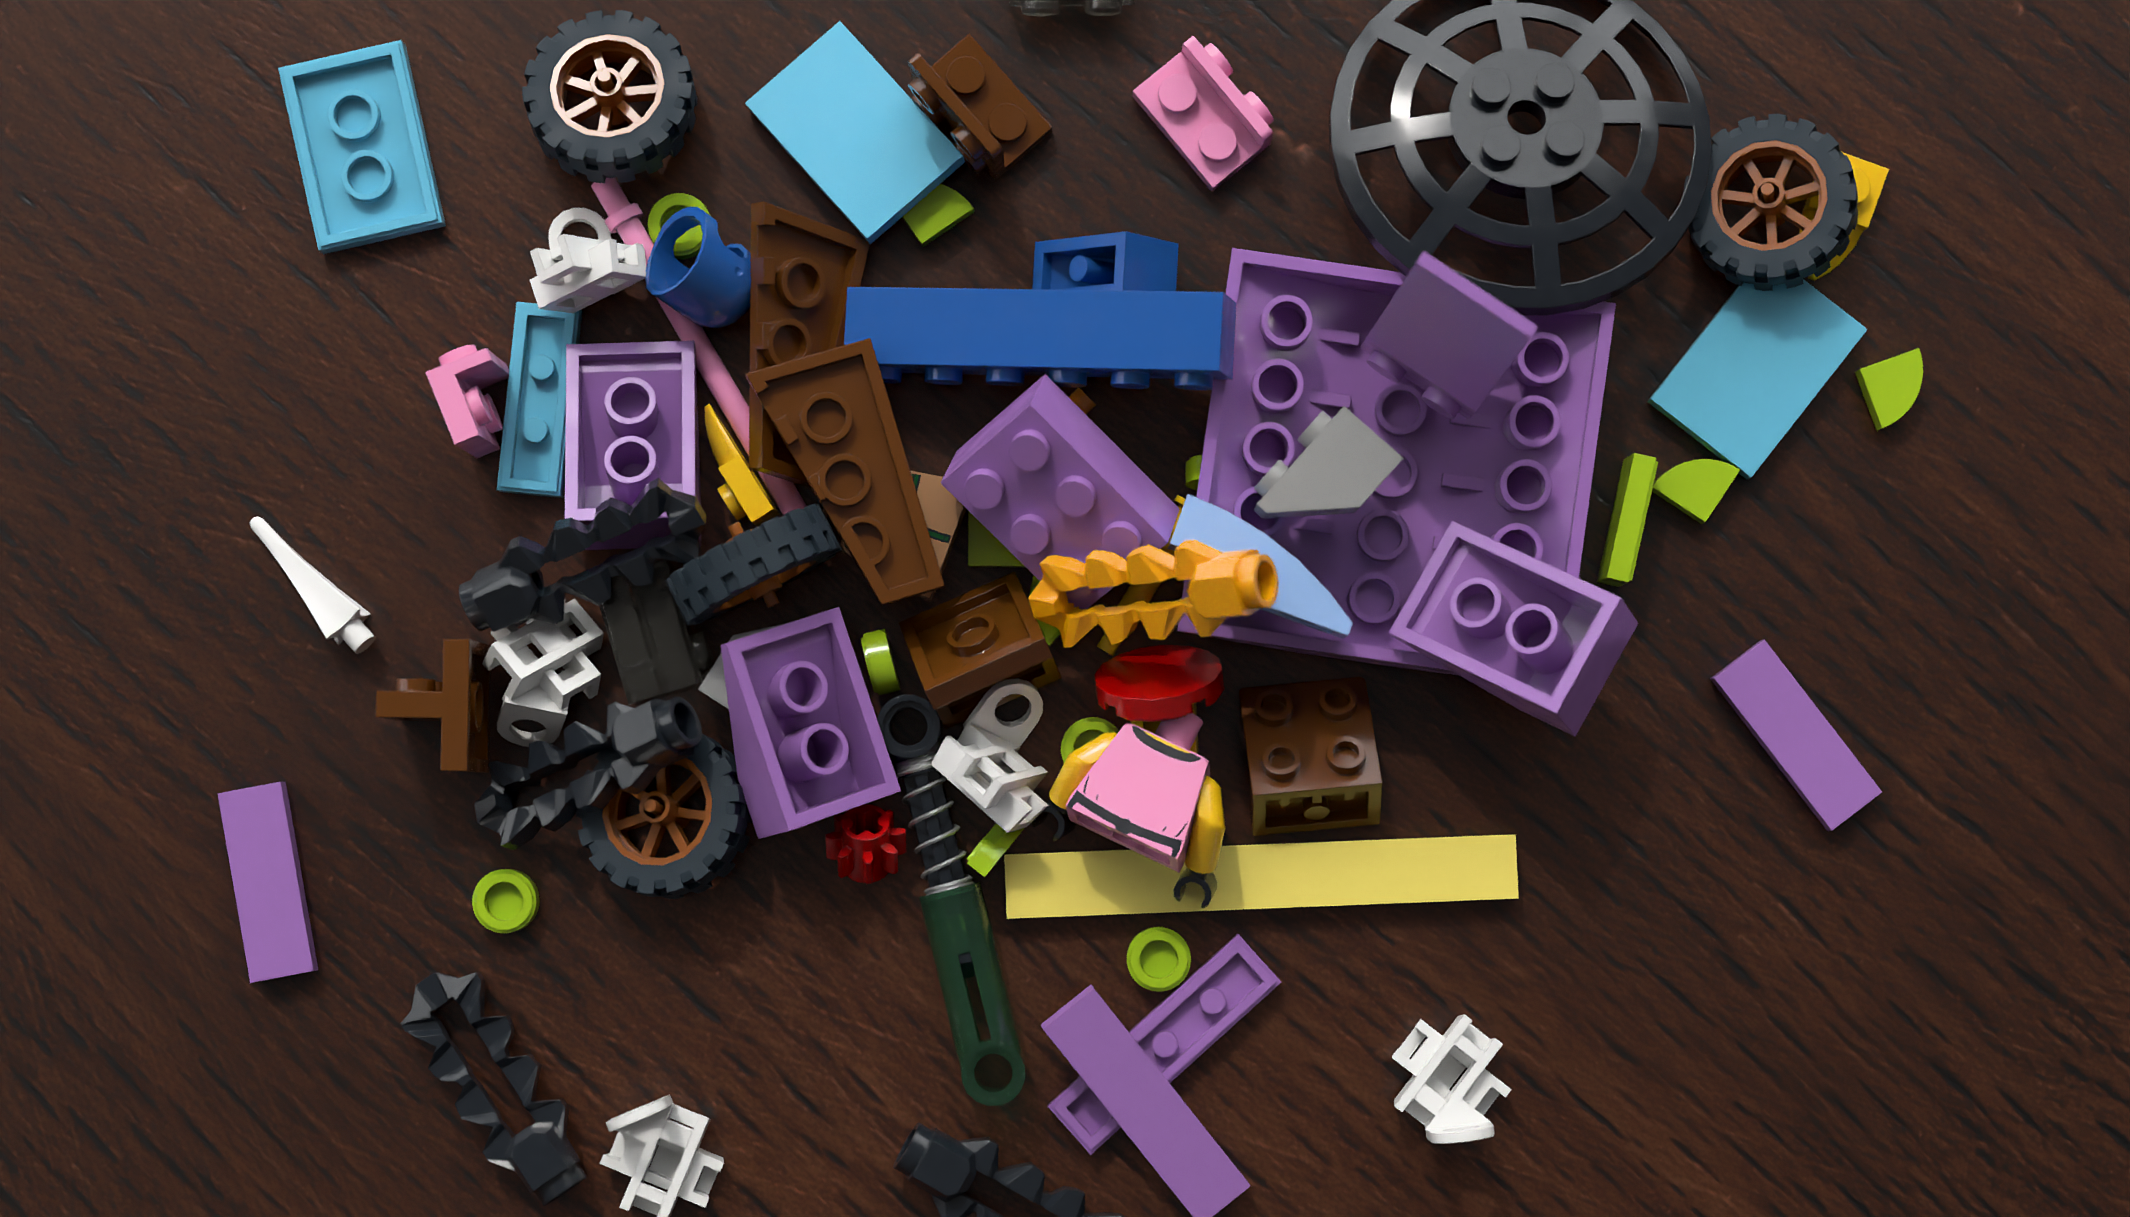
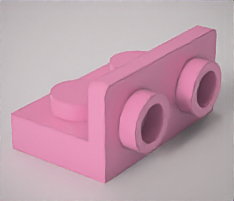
[1132,36,1274,192]
[426,344,509,458]

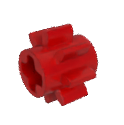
[825,804,906,884]

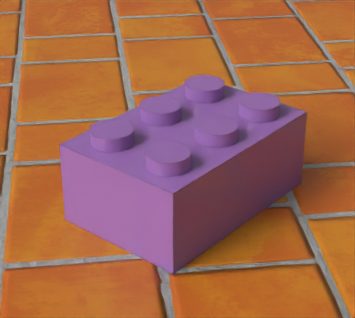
[941,374,1180,609]

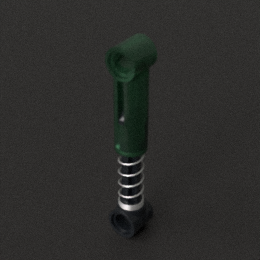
[877,694,1026,1106]

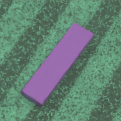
[1048,934,1281,1155]
[1041,985,1251,1217]

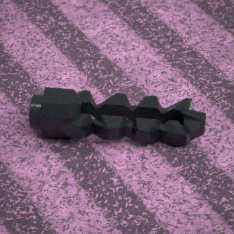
[459,478,706,632]
[474,697,702,850]
[401,972,587,1206]
[893,1122,1127,1217]

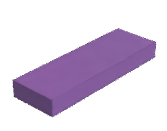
[1710,639,1882,831]
[217,782,318,983]

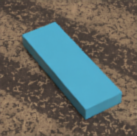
[497,302,583,498]

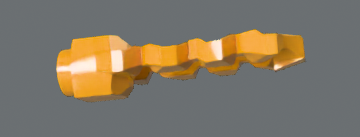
[1028,539,1278,648]

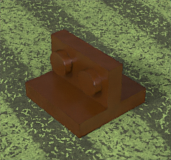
[899,571,1062,730]
[376,639,491,773]

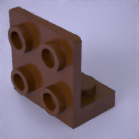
[908,34,1052,181]
[1239,677,1382,836]

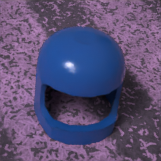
[645,207,751,328]

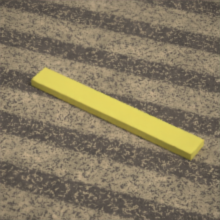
[1004,834,1519,919]

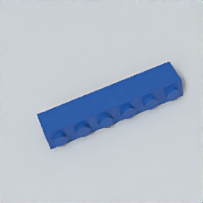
[844,287,1237,390]

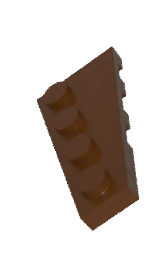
[749,202,870,485]
[746,338,945,606]

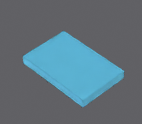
[745,21,965,244]
[278,40,446,254]
[1647,279,1868,479]

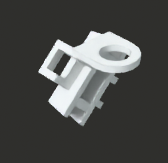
[530,208,647,314]
[482,599,604,747]
[931,679,1048,833]
[1392,1014,1512,1143]
[600,1094,724,1217]

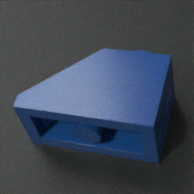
[1032,231,1179,291]

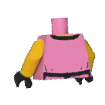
[1031,713,1225,908]

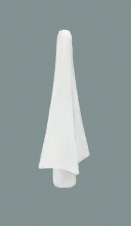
[250,516,376,654]

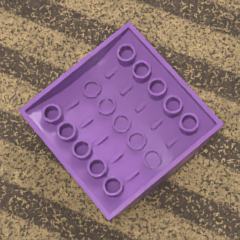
[1177,248,1616,675]

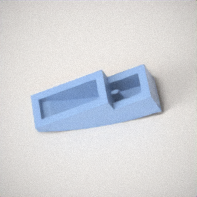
[1168,494,1353,639]

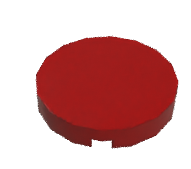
[1095,645,1224,722]

